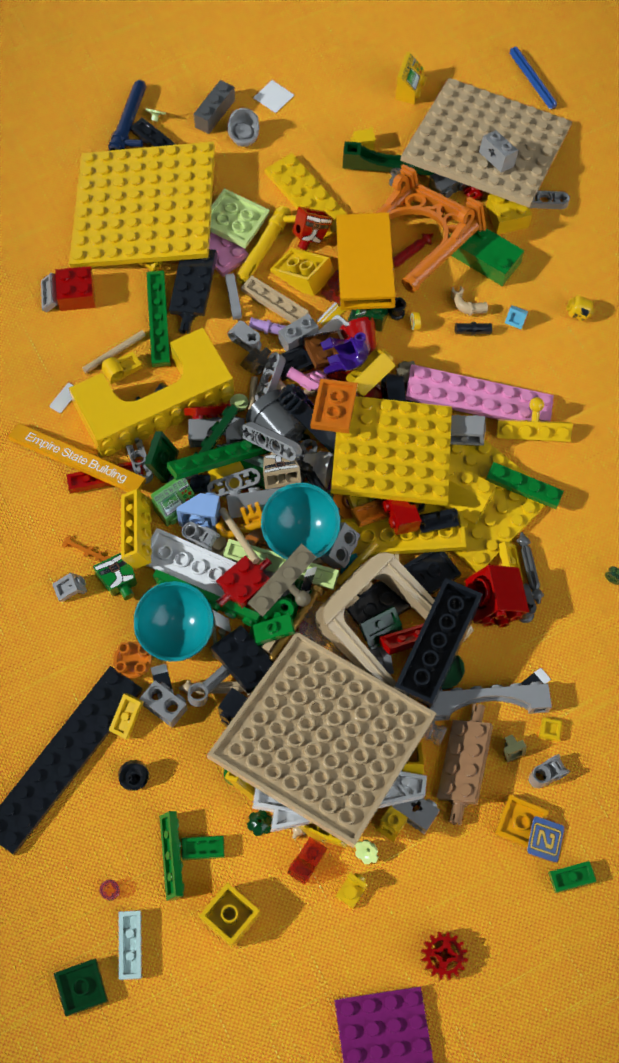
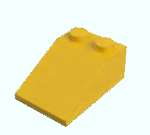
[270,248,336,296]

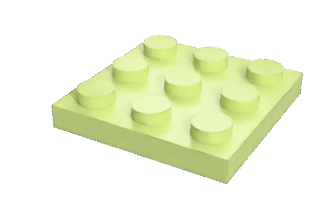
[210,188,270,249]

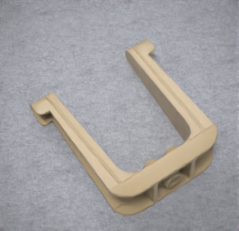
[315,552,474,689]

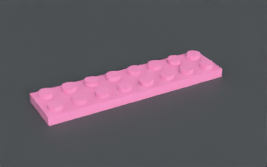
[405,364,554,421]

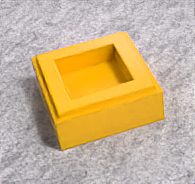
[539,717,563,742]

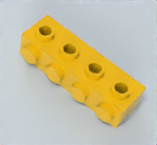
[121,489,152,569]

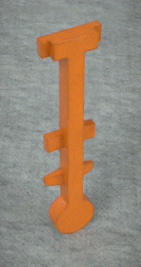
[62,535,111,561]

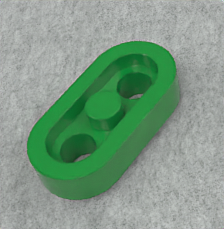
[261,597,295,622]

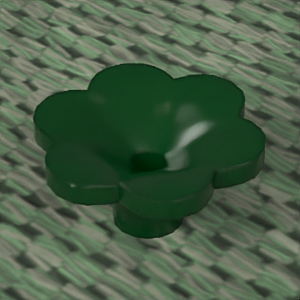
[247,810,272,836]

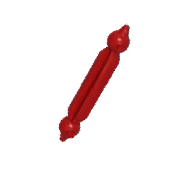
[392,233,434,272]

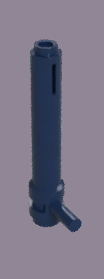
[108,80,146,151]

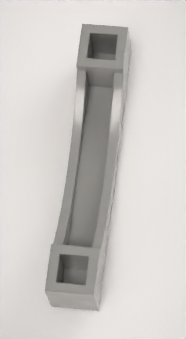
[427,682,552,721]

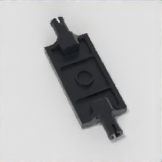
[169,249,218,334]

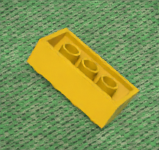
[439,461,497,525]

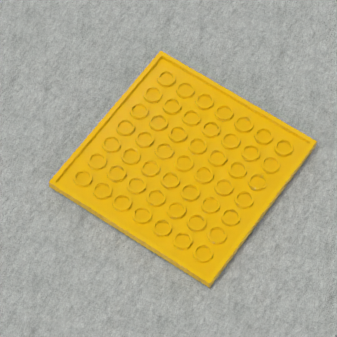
[69,141,215,268]

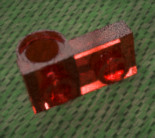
[287,837,328,886]

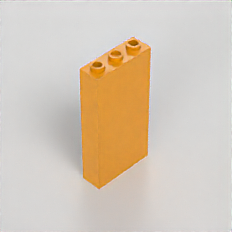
[336,212,395,310]

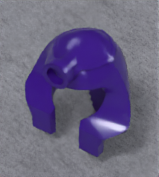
[321,332,369,374]

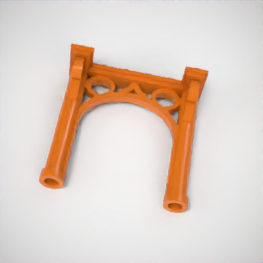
[375,164,486,293]

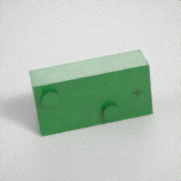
[449,228,524,286]

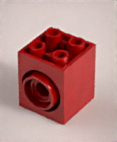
[465,565,529,628]

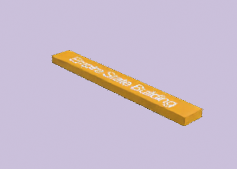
[8,423,146,492]

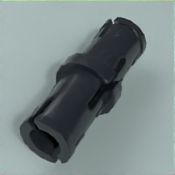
[455,321,492,336]

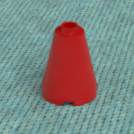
[339,317,376,355]

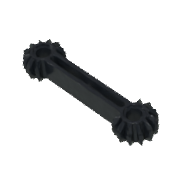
[278,384,336,455]

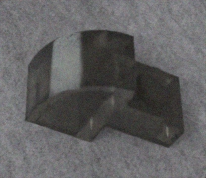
[239,347,272,375]

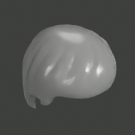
[228,108,259,147]

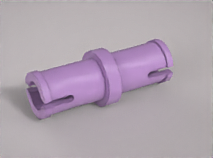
[249,317,286,335]

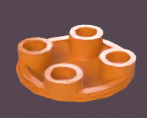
[113,641,153,679]

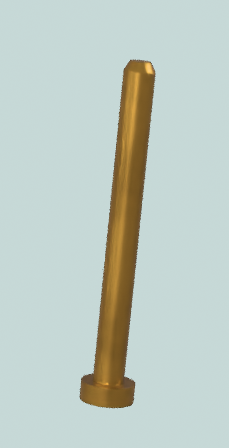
[269,584,325,662]

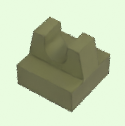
[503,735,527,763]

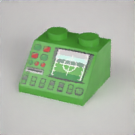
[150,478,195,527]

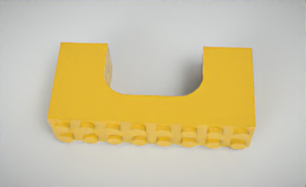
[69,327,234,458]

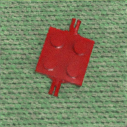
[216,555,272,608]

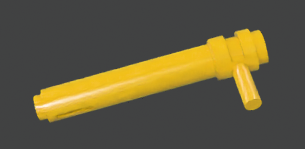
[236,206,296,285]

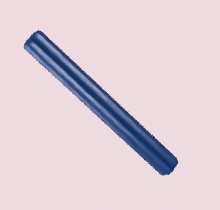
[510,46,557,109]

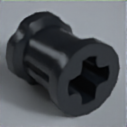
[389,297,406,320]

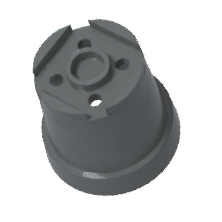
[245,389,307,448]

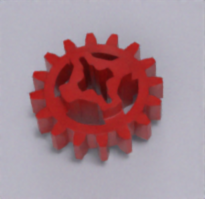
[420,931,468,981]

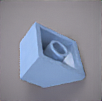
[176,492,221,532]

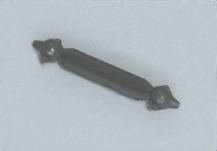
[517,532,544,604]

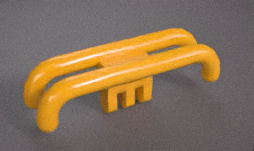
[216,502,263,538]

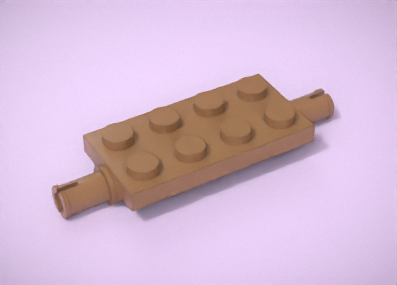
[436,704,493,825]

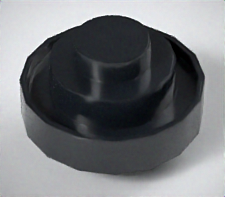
[118,760,149,791]

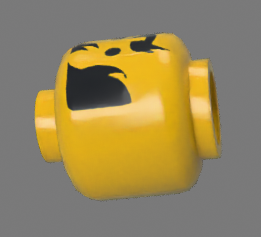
[566,295,595,322]

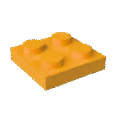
[495,795,549,848]

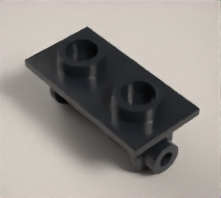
[419,508,459,533]

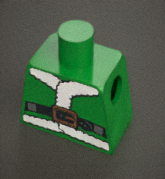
[93,553,137,600]

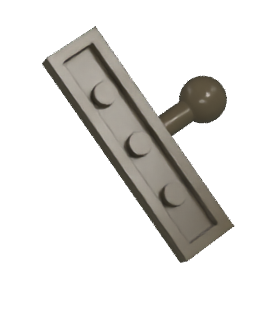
[248,543,316,616]

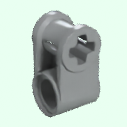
[227,320,261,354]
[182,522,220,551]
[529,754,570,789]

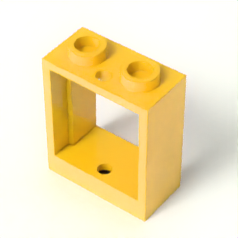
[345,348,396,397]

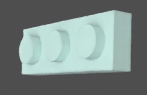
[119,911,142,980]

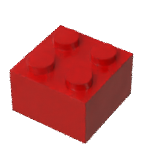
[55,266,96,311]

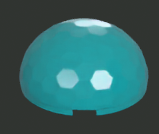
[261,483,340,559]
[134,581,214,662]

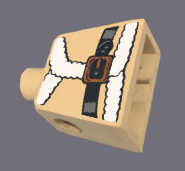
[263,453,301,489]

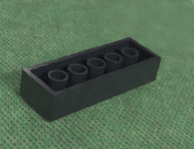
[395,578,483,708]

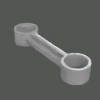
[188,665,230,707]

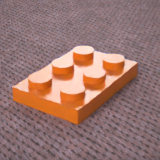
[310,378,358,433]

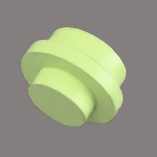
[230,394,248,412]

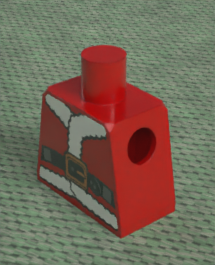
[293,206,334,250]

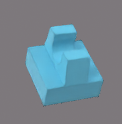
[505,305,528,329]

